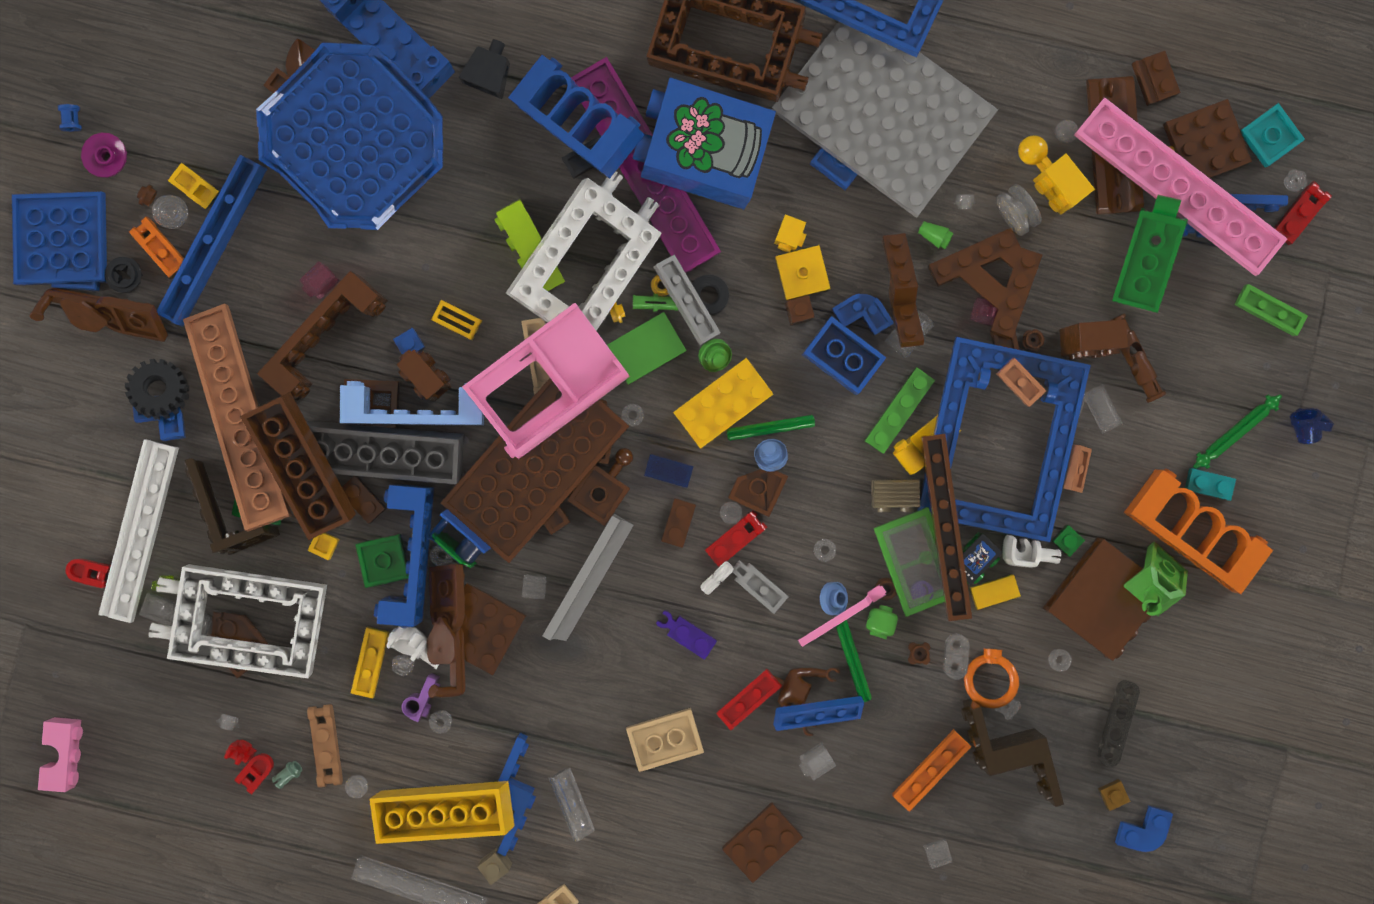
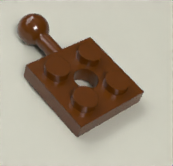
[567,448,633,526]

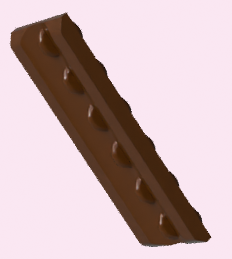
[1086,76,1144,215]

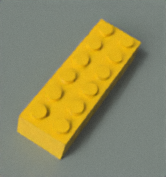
[370,781,515,844]

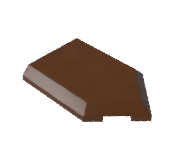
[210,611,269,679]

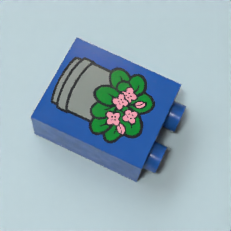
[633,78,776,210]

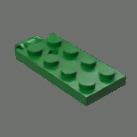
[1112,194,1188,313]

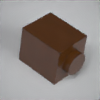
[785,295,815,326]

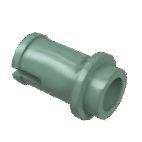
[272,761,302,789]

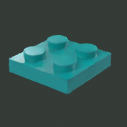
[1240,103,1305,168]

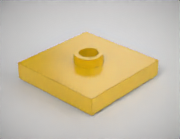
[775,245,830,301]

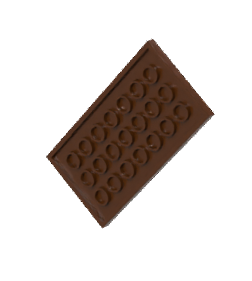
[441,378,629,563]

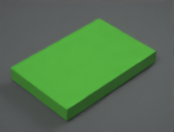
[607,312,687,385]

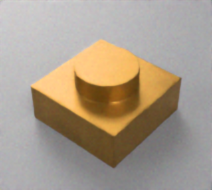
[1098,779,1131,811]

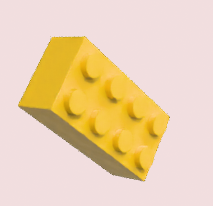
[673,358,773,449]

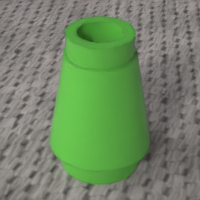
[918,221,954,249]

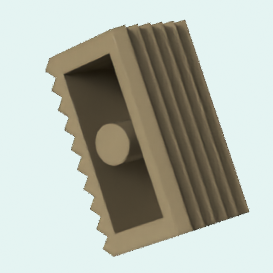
[871,479,920,512]

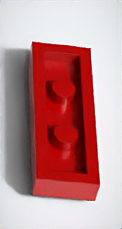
[716,669,782,730]

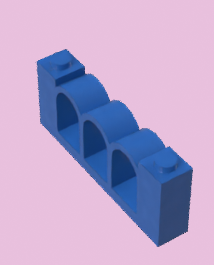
[508,55,644,179]

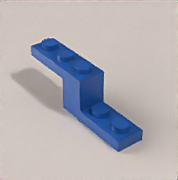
[1183,194,1288,237]
[497,733,536,856]

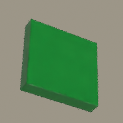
[355,534,409,588]

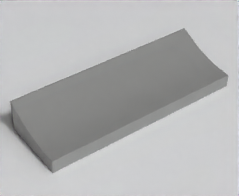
[542,514,634,641]

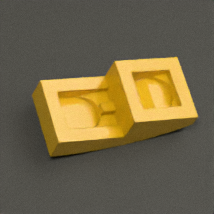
[168,163,220,209]

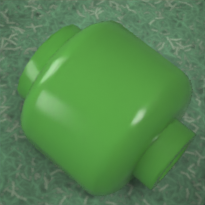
[866,605,898,640]

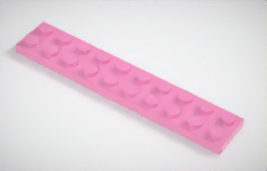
[1074,98,1287,276]

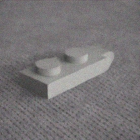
[733,560,789,614]

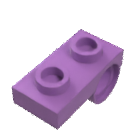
[402,673,441,722]

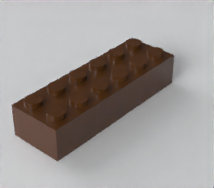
[240,392,356,540]

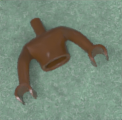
[773,668,840,736]

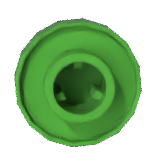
[698,339,732,372]

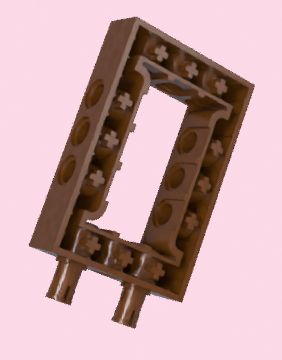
[646,0,823,102]

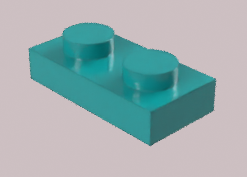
[1185,468,1236,501]

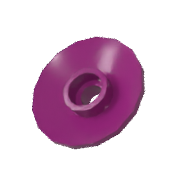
[81,132,127,178]

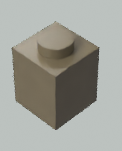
[477,846,512,885]

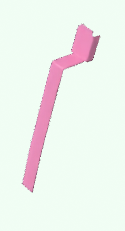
[798,584,886,647]

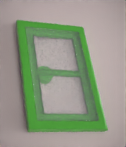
[874,507,944,617]

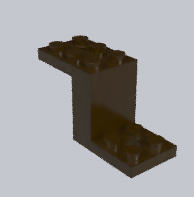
[961,699,1064,807]

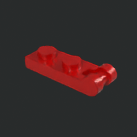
[1274,181,1332,245]
[705,510,767,567]

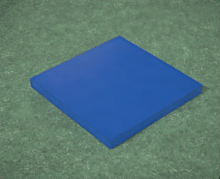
[12,192,107,286]

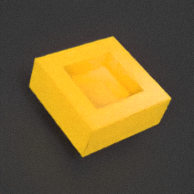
[308,532,340,560]

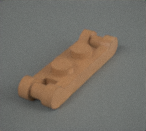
[307,704,343,788]

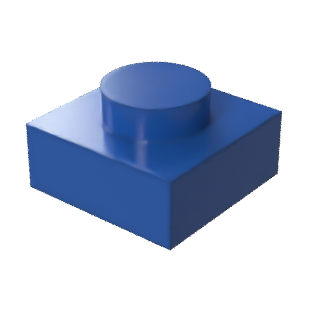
[393,328,425,354]

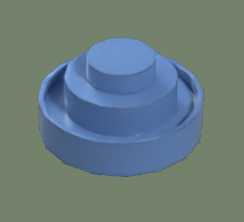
[754,439,788,471]
[820,582,848,615]

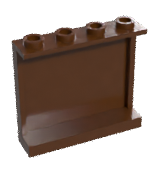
[1042,538,1151,661]

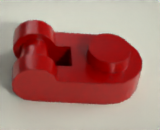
[65,558,111,588]
[234,753,274,795]

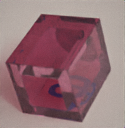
[299,261,340,299]

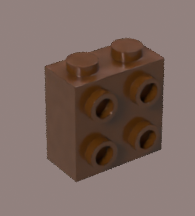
[396,350,452,401]

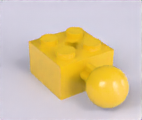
[1018,135,1095,215]

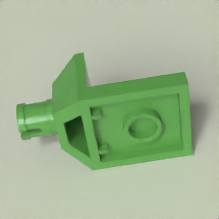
[1124,541,1188,616]

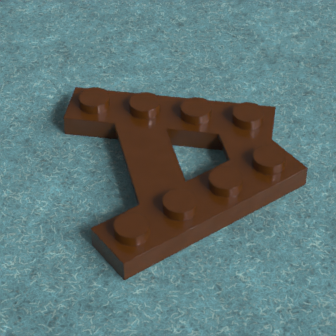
[928,228,1043,340]

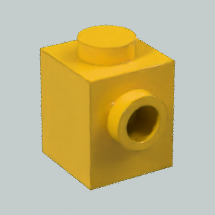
[774,214,807,253]

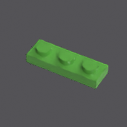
[1234,284,1308,336]

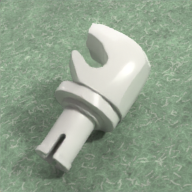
[1002,535,1061,568]
[386,626,439,669]

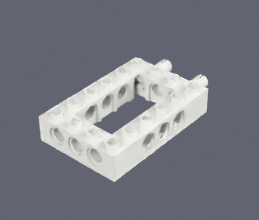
[506,172,662,331]
[149,564,327,678]

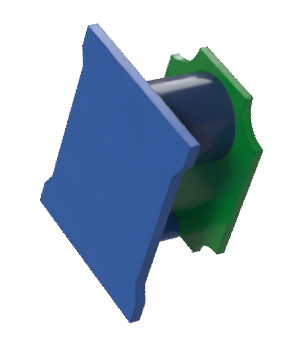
[427,509,491,568]

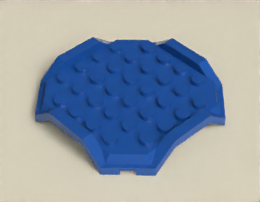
[256,42,443,230]

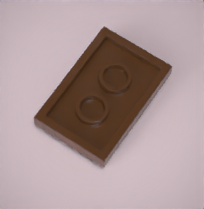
[722,802,803,883]

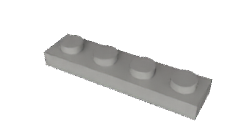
[654,255,720,345]

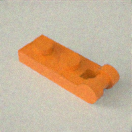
[129,216,184,279]

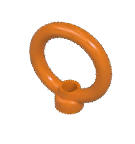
[964,648,1019,709]

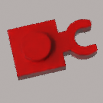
[224,740,257,765]

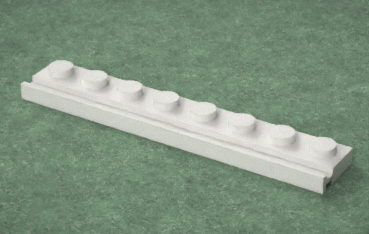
[98,439,179,623]

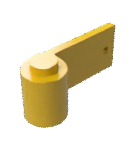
[893,415,961,475]

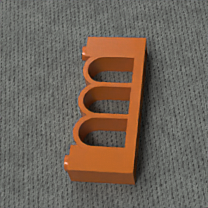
[1124,469,1273,594]

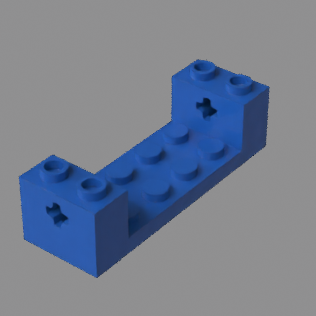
[320,0,455,99]
[374,484,434,627]

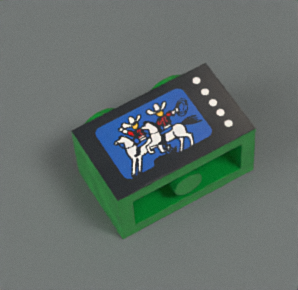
[962,532,1003,585]

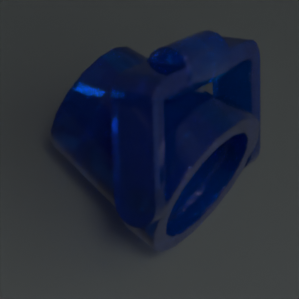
[1290,408,1334,444]

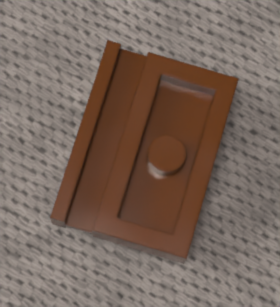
[1132,51,1181,106]

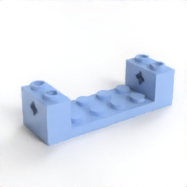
[340,381,484,426]

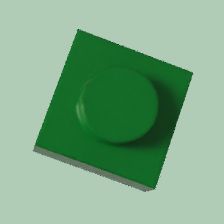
[1051,525,1085,557]

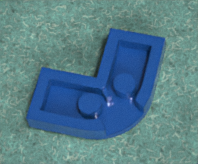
[831,294,894,336]
[133,396,186,441]
[1115,805,1173,852]

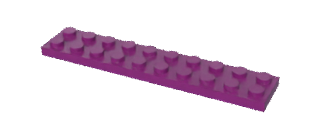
[571,57,721,273]

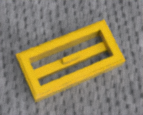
[431,300,482,341]

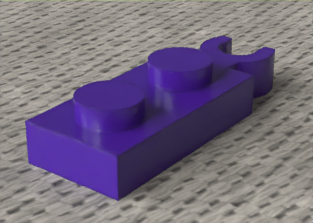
[656,610,717,660]

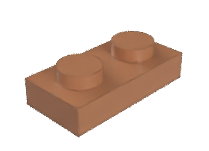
[996,358,1046,407]
[1063,444,1092,493]

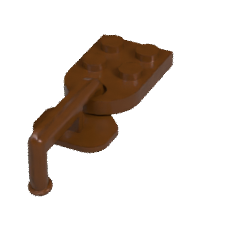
[29,288,168,342]
[427,564,466,698]

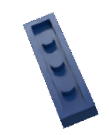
[773,696,864,731]

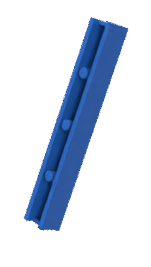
[157,155,267,327]

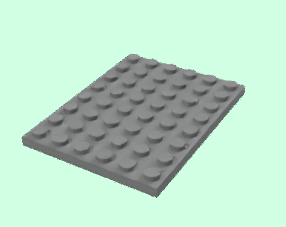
[772,22,998,218]

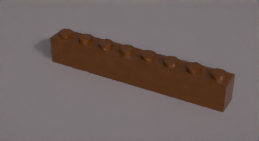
[921,434,972,621]

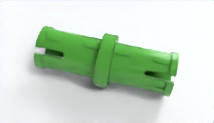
[633,294,678,312]

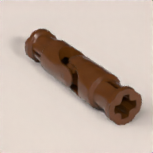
[1109,313,1166,403]

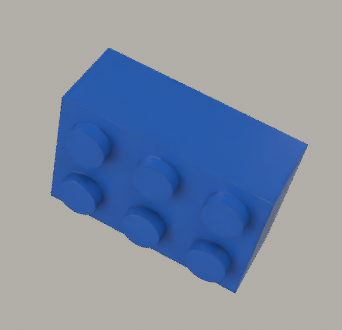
[802,316,886,395]

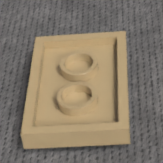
[626,708,704,772]

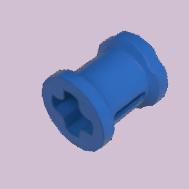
[58,104,82,132]

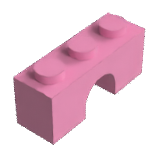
[38,717,83,792]

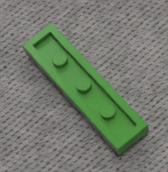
[864,367,935,454]

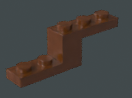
[882,233,924,348]

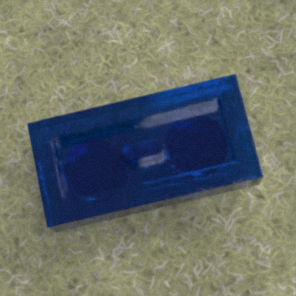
[644,454,694,488]

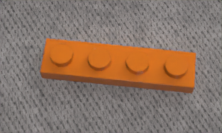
[892,729,972,812]

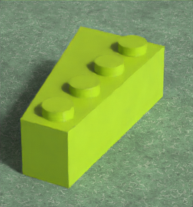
[494,199,565,291]

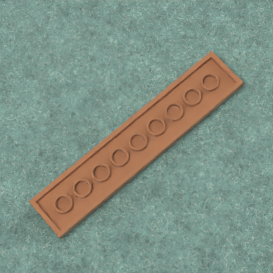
[183,304,292,531]

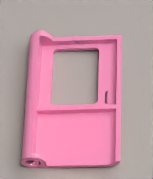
[462,303,630,459]

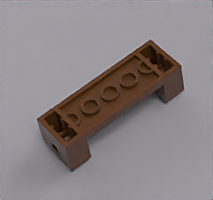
[257,271,388,401]

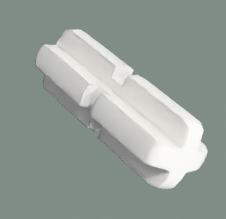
[700,561,734,595]

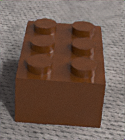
[1059,320,1128,360]

